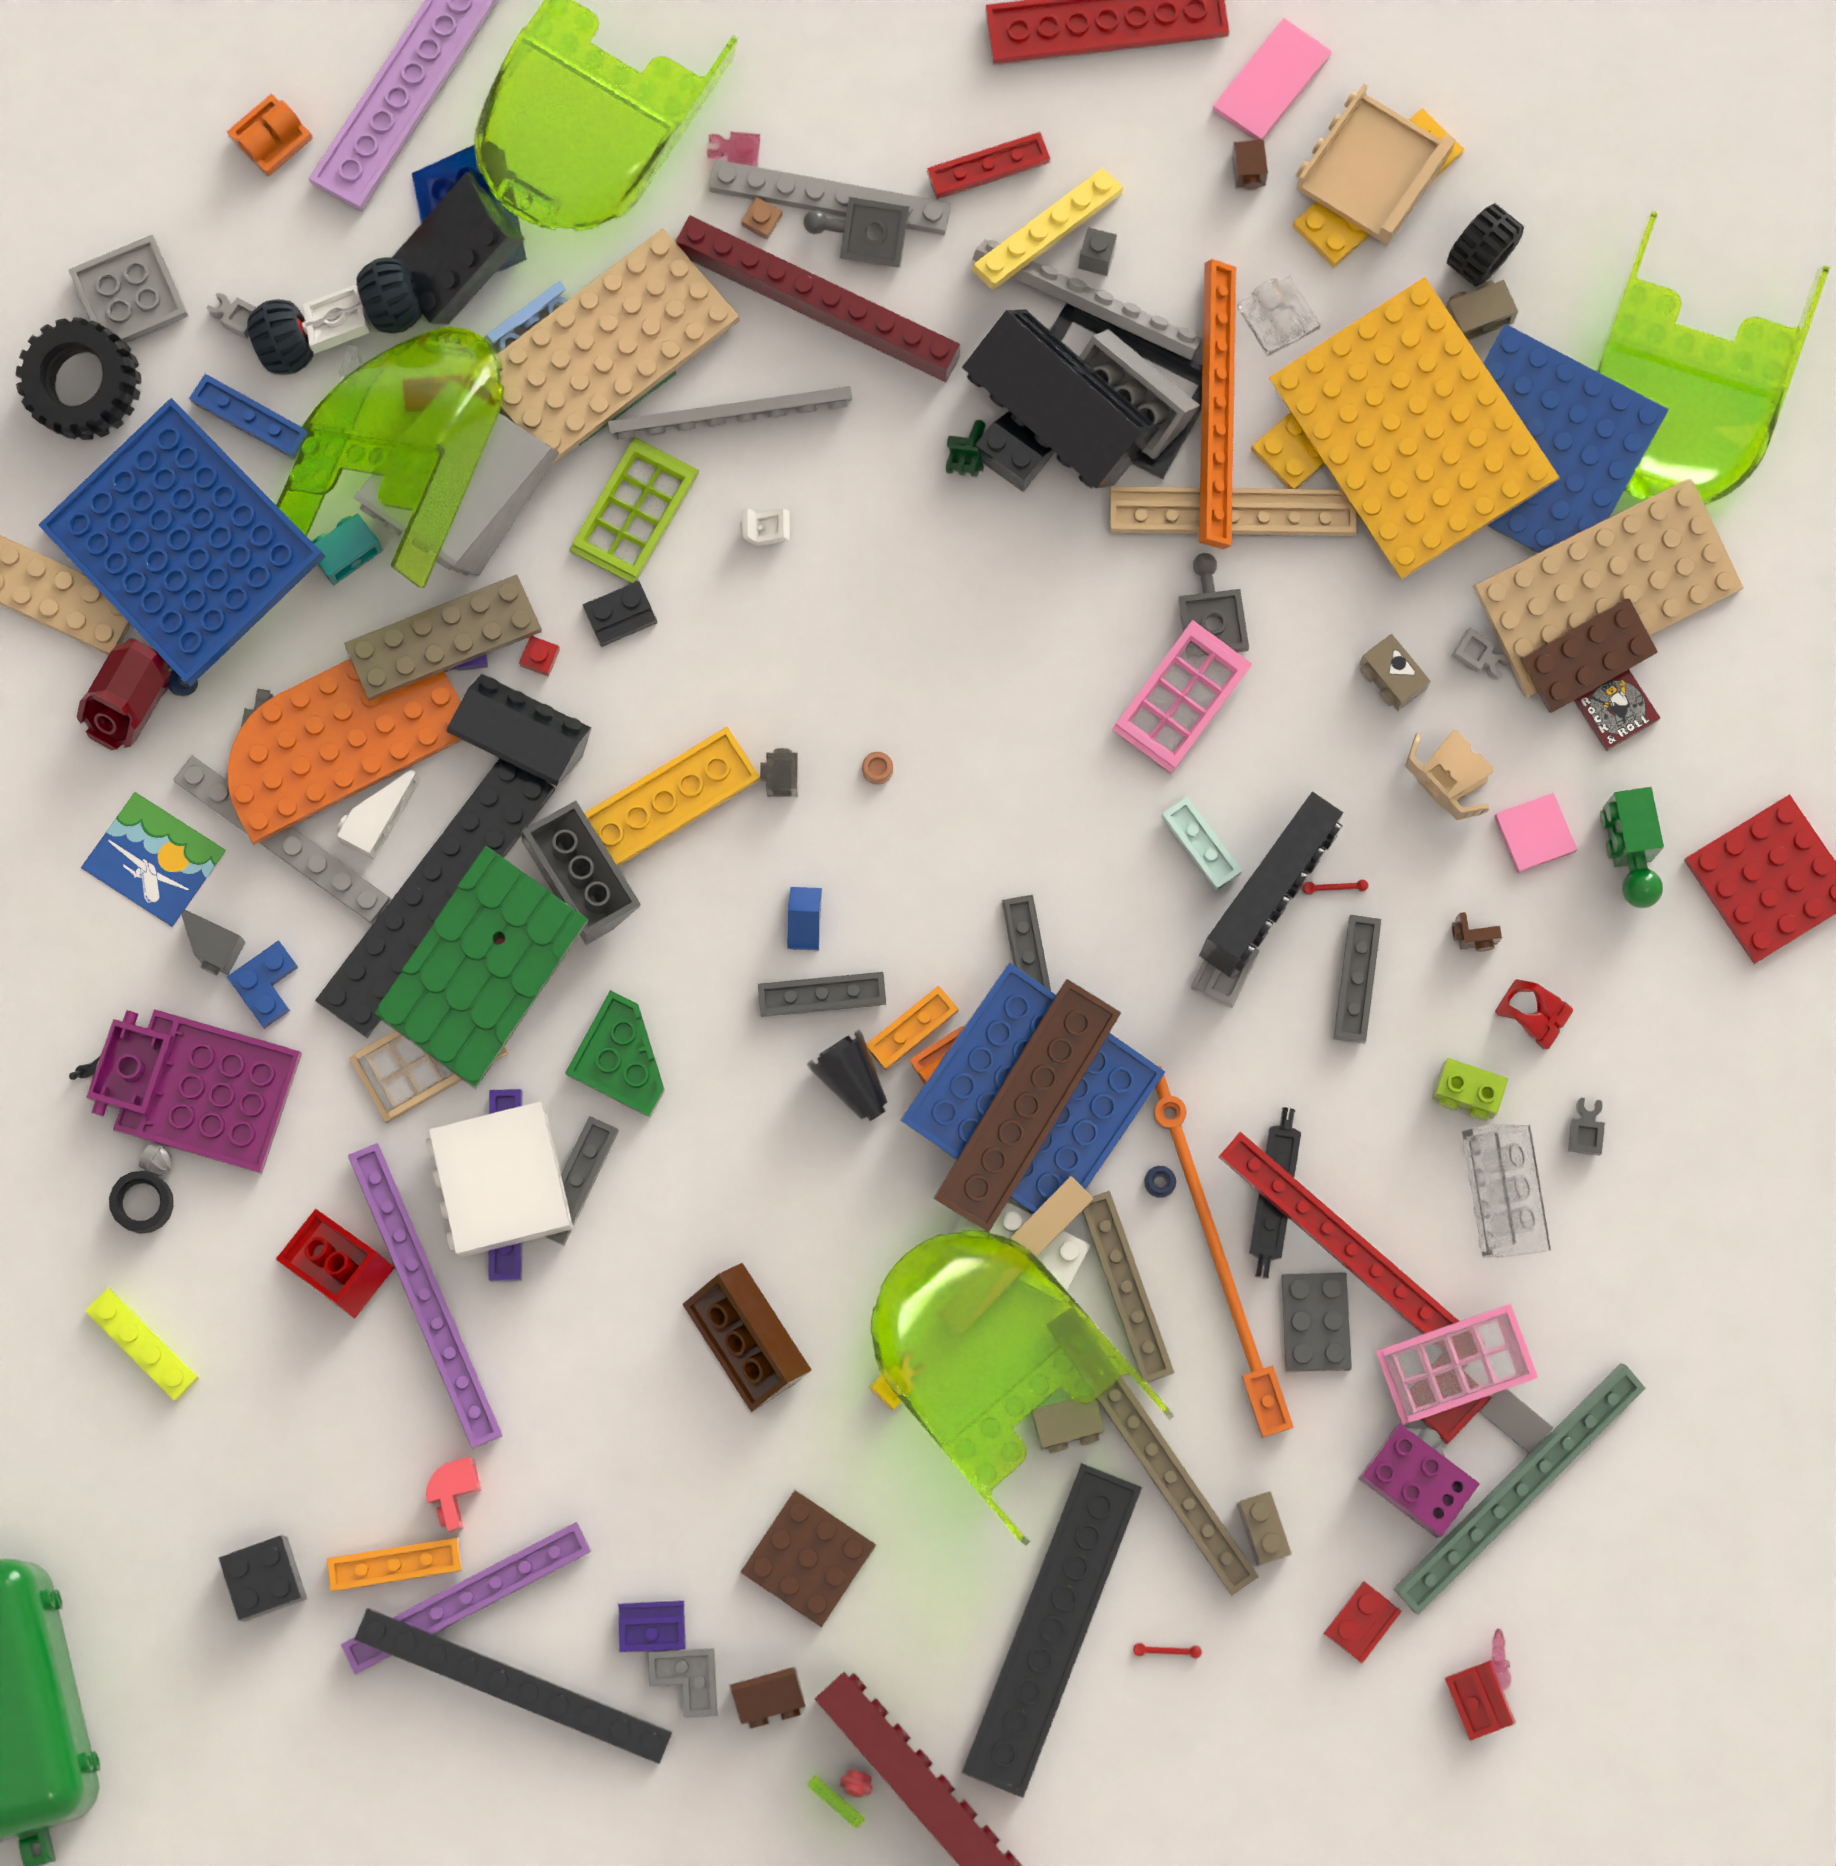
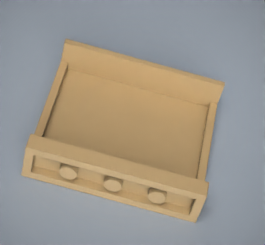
[1296,84,1456,246]

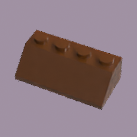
[682,1263,812,1412]

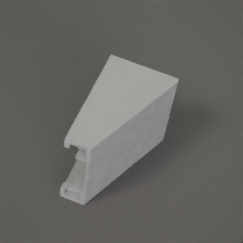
[354,381,560,576]

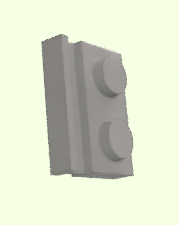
[1191,948,1260,1008]

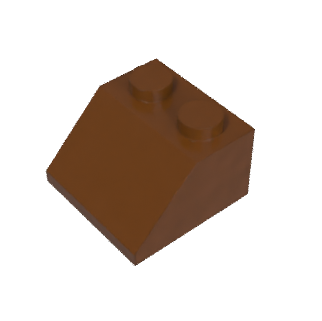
[730,1667,806,1729]

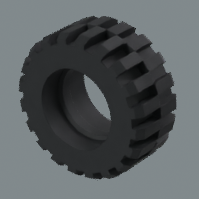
[16,317,142,440]

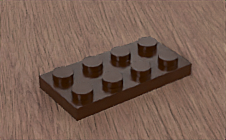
[1520,598,1658,713]

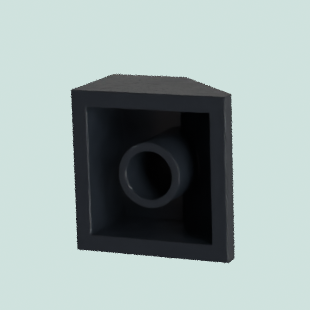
[975,411,1055,492]

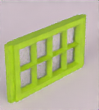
[569,437,699,584]

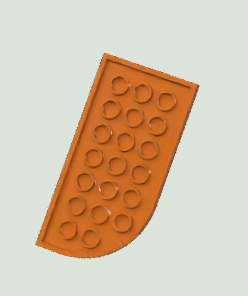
[228,659,462,845]

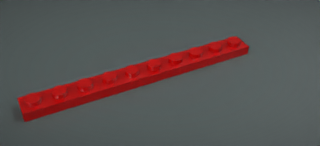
[1218,1132,1485,1369]

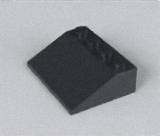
[392,172,525,324]

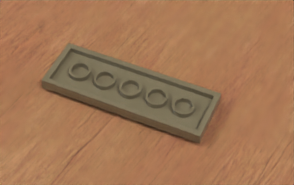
[344,574,542,701]

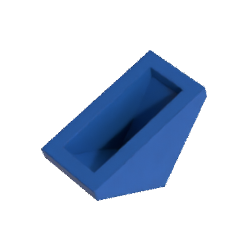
[787,887,822,951]

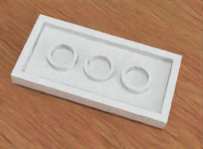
[948,1202,1091,1303]

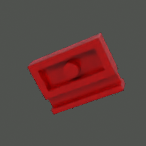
[1324,1581,1402,1663]
[1445,1660,1516,1741]

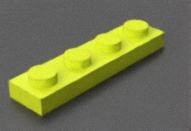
[85,1288,199,1401]

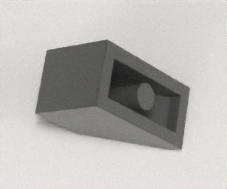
[181,909,246,976]

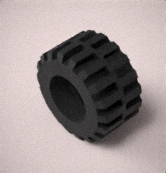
[1446,203,1524,287]

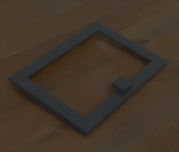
[1050,303,1203,479]

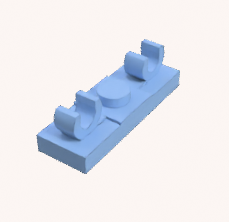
[484,281,567,351]

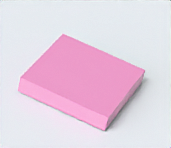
[1494,793,1577,873]

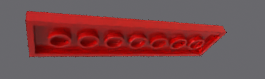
[985,0,1230,64]

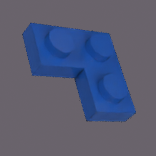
[227,940,298,1029]

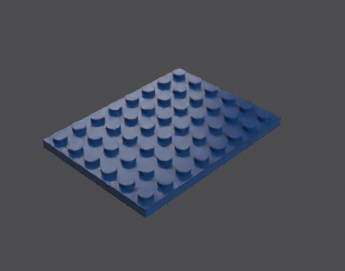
[38,398,326,687]

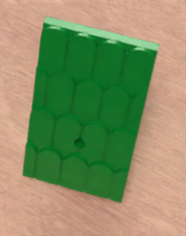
[374,846,588,1089]

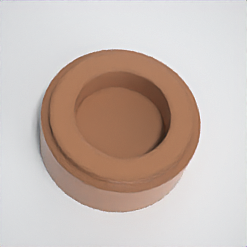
[862,752,893,785]

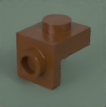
[1452,912,1502,952]

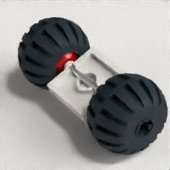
[247,257,422,375]

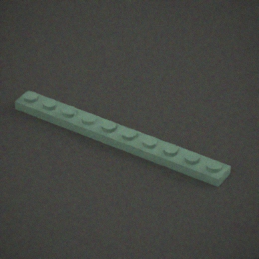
[1394,1363,1646,1615]

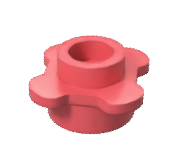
[839,1770,873,1798]

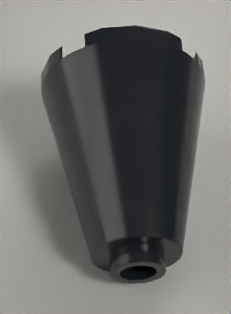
[807,1030,888,1121]

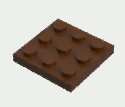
[741,1490,876,1628]

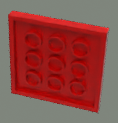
[1684,794,1836,964]

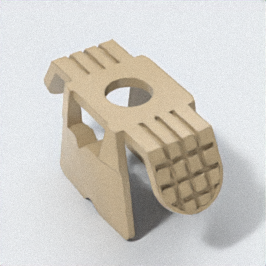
[1405,730,1493,820]

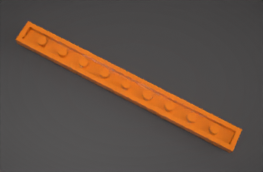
[1199,259,1236,550]

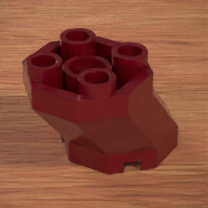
[76,638,171,750]

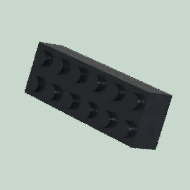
[1199,791,1344,977]

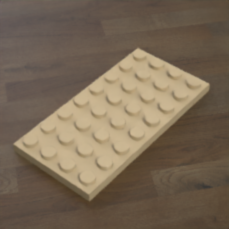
[473,228,740,466]
[1472,477,1744,697]

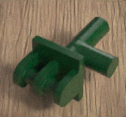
[946,420,986,477]

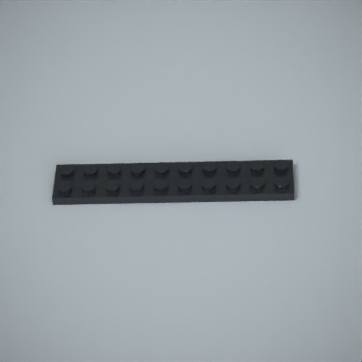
[315,758,555,1038]
[962,1463,1142,1798]

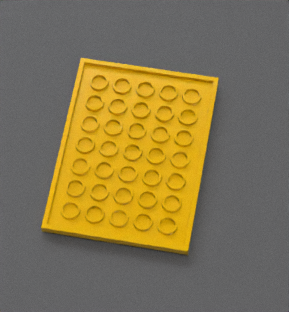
[1269,277,1559,580]

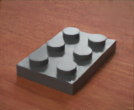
[1281,1273,1352,1372]

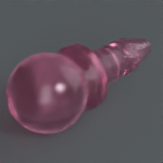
[1488,1629,1512,1691]

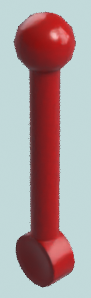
[1303,879,1369,895]
[1133,1643,1202,1659]

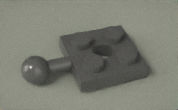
[803,197,910,267]
[1178,553,1249,658]

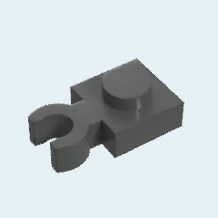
[1568,1097,1605,1156]

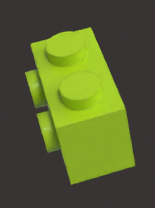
[1432,1058,1509,1121]

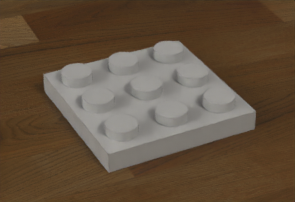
[68,234,189,343]

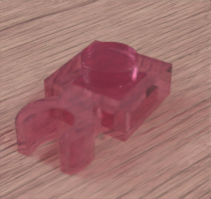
[707,131,761,167]

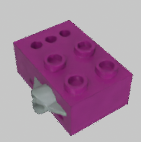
[1358,1424,1480,1538]

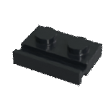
[583,581,657,647]

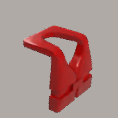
[1495,979,1573,1050]

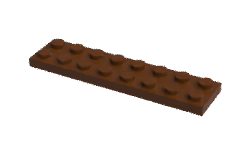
[933,979,1122,1232]

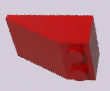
[276,1208,395,1319]

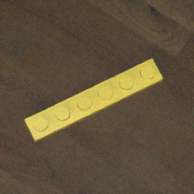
[972,168,1123,290]

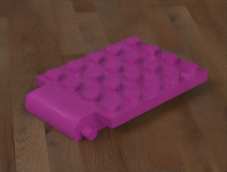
[86,1009,302,1174]

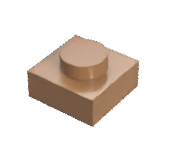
[741,197,783,240]

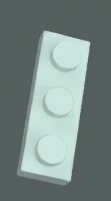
[1161,796,1242,891]

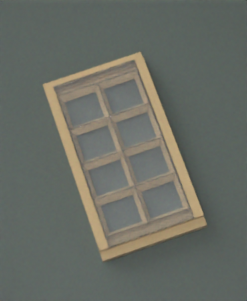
[349,1031,508,1123]

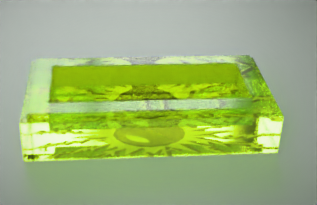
[808,1775,866,1828]

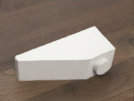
[337,769,420,860]

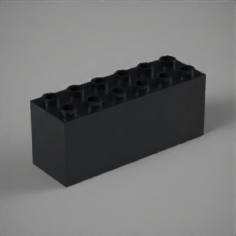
[962,309,1159,489]

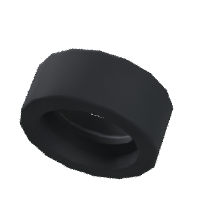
[109,1171,174,1234]

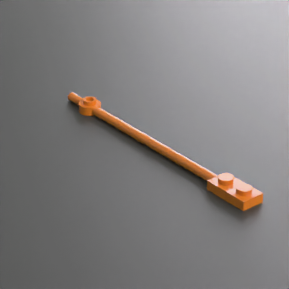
[1154,1066,1294,1438]

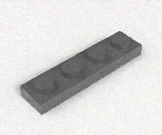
[1333,915,1382,1044]
[758,972,886,1017]
[545,1116,619,1246]

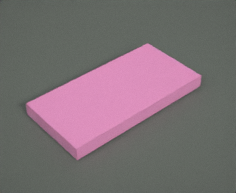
[1212,18,1332,140]

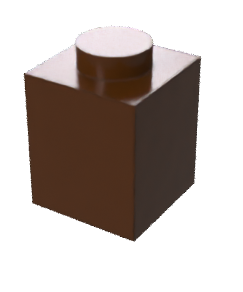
[1231,139,1268,190]

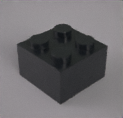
[218,1535,307,1622]

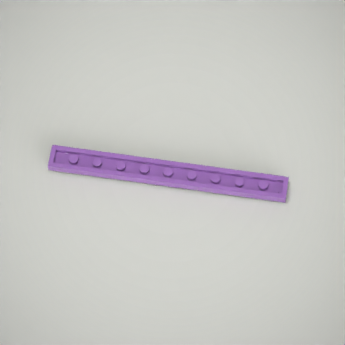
[348,1143,502,1450]

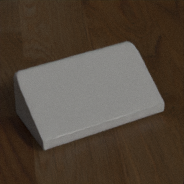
[1479,1389,1553,1454]

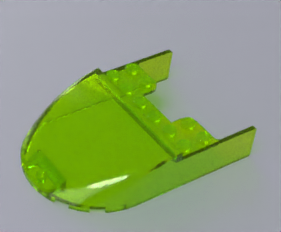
[474,0,738,231]
[1596,211,1830,505]
[276,327,504,588]
[871,1230,1174,1546]

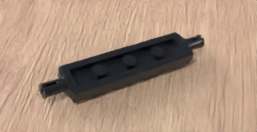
[1249,1107,1301,1279]

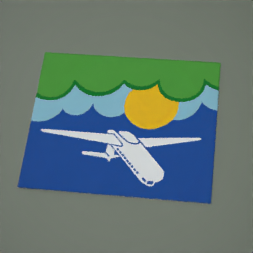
[81,792,226,927]

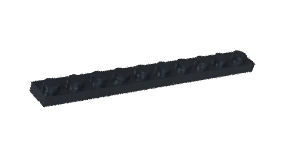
[354,1608,672,1764]

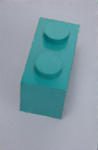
[312,513,384,586]

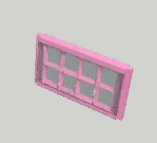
[1111,620,1252,773]
[1376,1304,1538,1425]

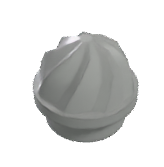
[139,1144,172,1176]

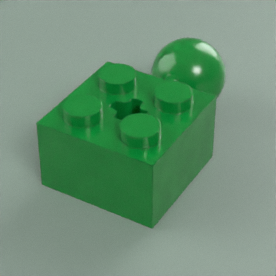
[1600,786,1664,908]

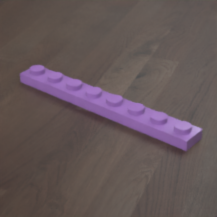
[341,1522,592,1674]

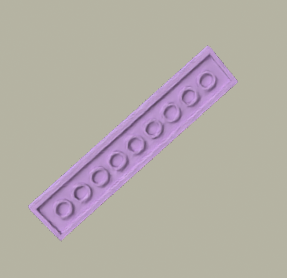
[309,0,498,211]

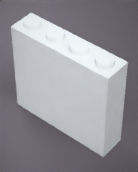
[426,1101,573,1258]

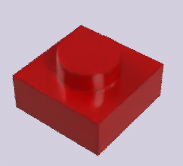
[519,636,560,677]

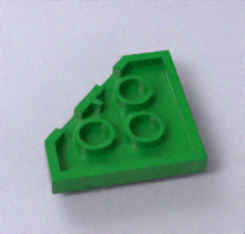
[565,990,665,1118]

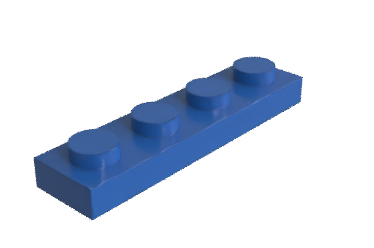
[189,373,310,460]

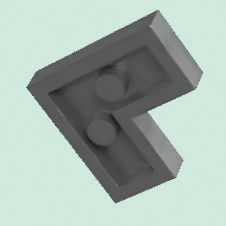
[648,1648,718,1717]

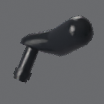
[69,1056,100,1080]

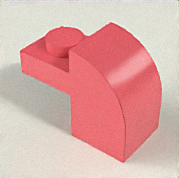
[426,1457,482,1532]

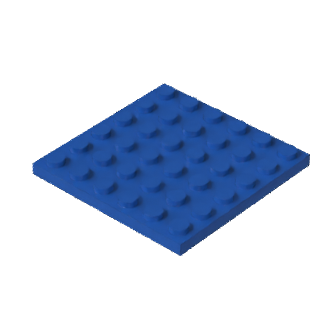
[1483,324,1669,553]
[900,962,1165,1214]

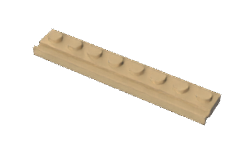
[1110,486,1356,536]

